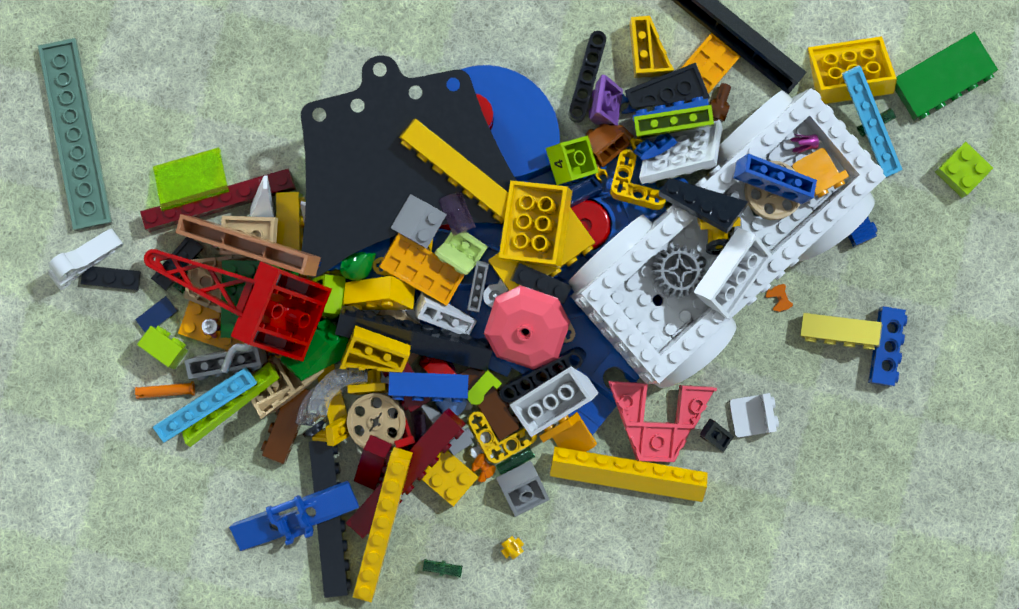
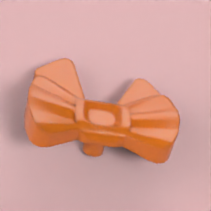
[766,284,793,312]
[471,453,496,482]

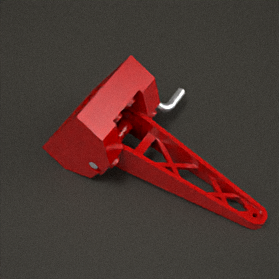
[144,249,332,373]

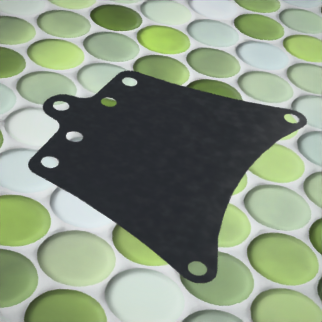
[301,55,517,277]

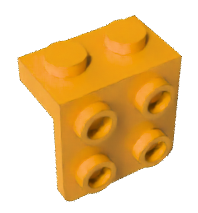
[792,148,849,198]
[539,412,597,452]

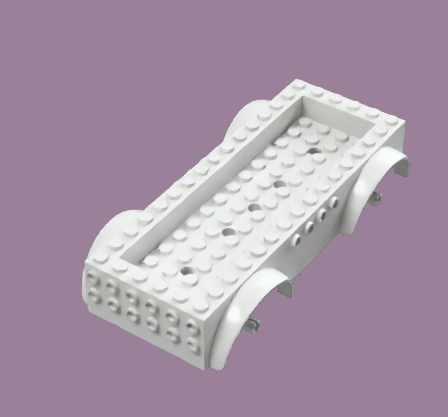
[569,88,886,388]

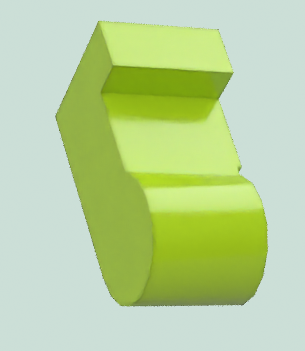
[467,370,502,406]

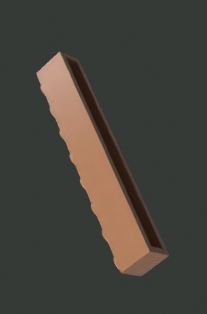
[175,214,321,276]

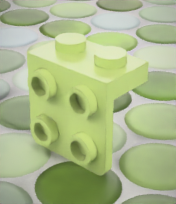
[435,225,488,275]

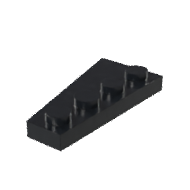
[625,63,710,109]
[659,178,748,234]

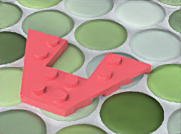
[609,381,717,462]

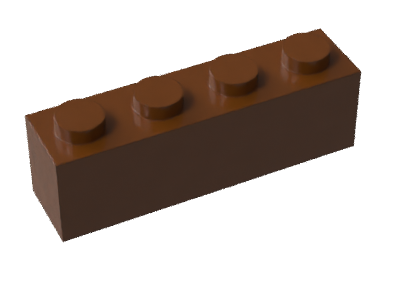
[460,367,520,441]
[261,389,314,464]

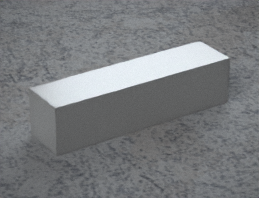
[467,261,489,312]

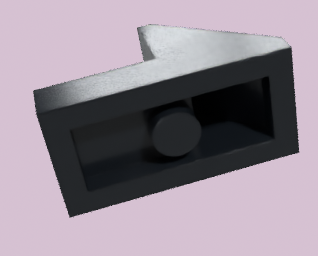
[700,418,734,453]

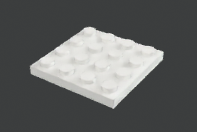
[639,120,722,184]

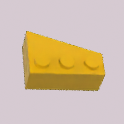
[629,16,674,78]
[343,276,415,310]
[340,326,411,372]

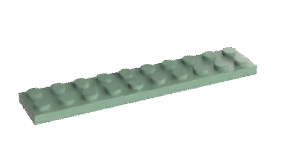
[38,38,112,231]

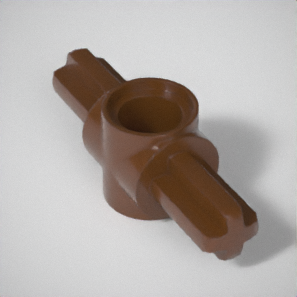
[710,83,731,123]

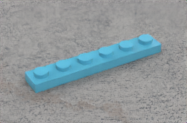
[841,66,902,177]
[153,367,257,443]

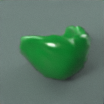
[340,252,376,281]

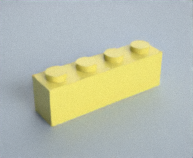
[800,313,882,350]

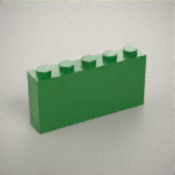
[895,31,998,121]

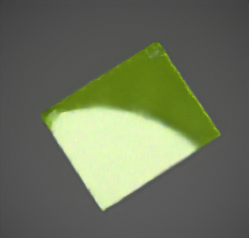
[153,147,229,211]

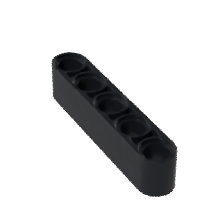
[568,31,607,123]
[500,347,586,403]

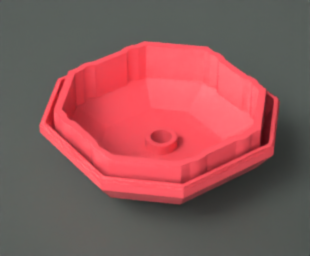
[484,285,570,370]

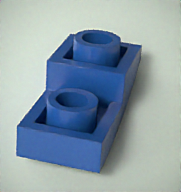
[633,133,677,160]

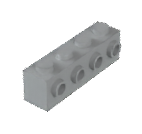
[184,346,268,380]

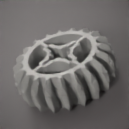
[651,244,705,298]

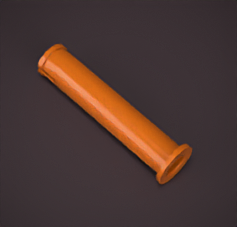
[135,381,195,399]

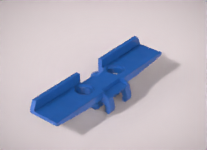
[229,481,360,551]

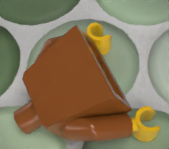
[586,124,643,183]

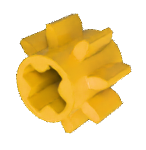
[501,536,524,560]

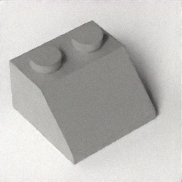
[391,194,447,249]
[496,461,550,517]

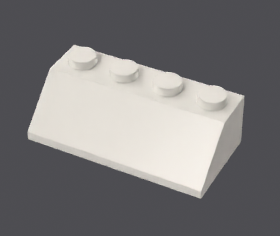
[694,227,772,319]
[510,366,598,437]

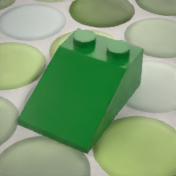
[280,318,348,381]

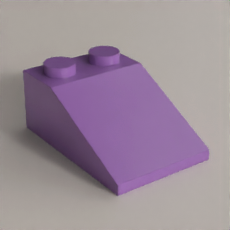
[589,75,623,126]

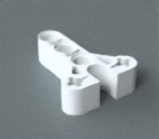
[48,229,124,290]

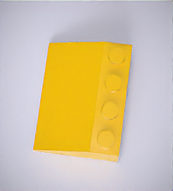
[808,36,897,104]
[499,180,572,268]

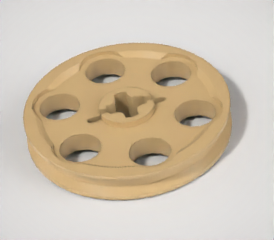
[744,161,800,220]
[347,392,406,448]

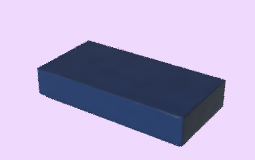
[568,175,603,208]
[135,296,178,333]

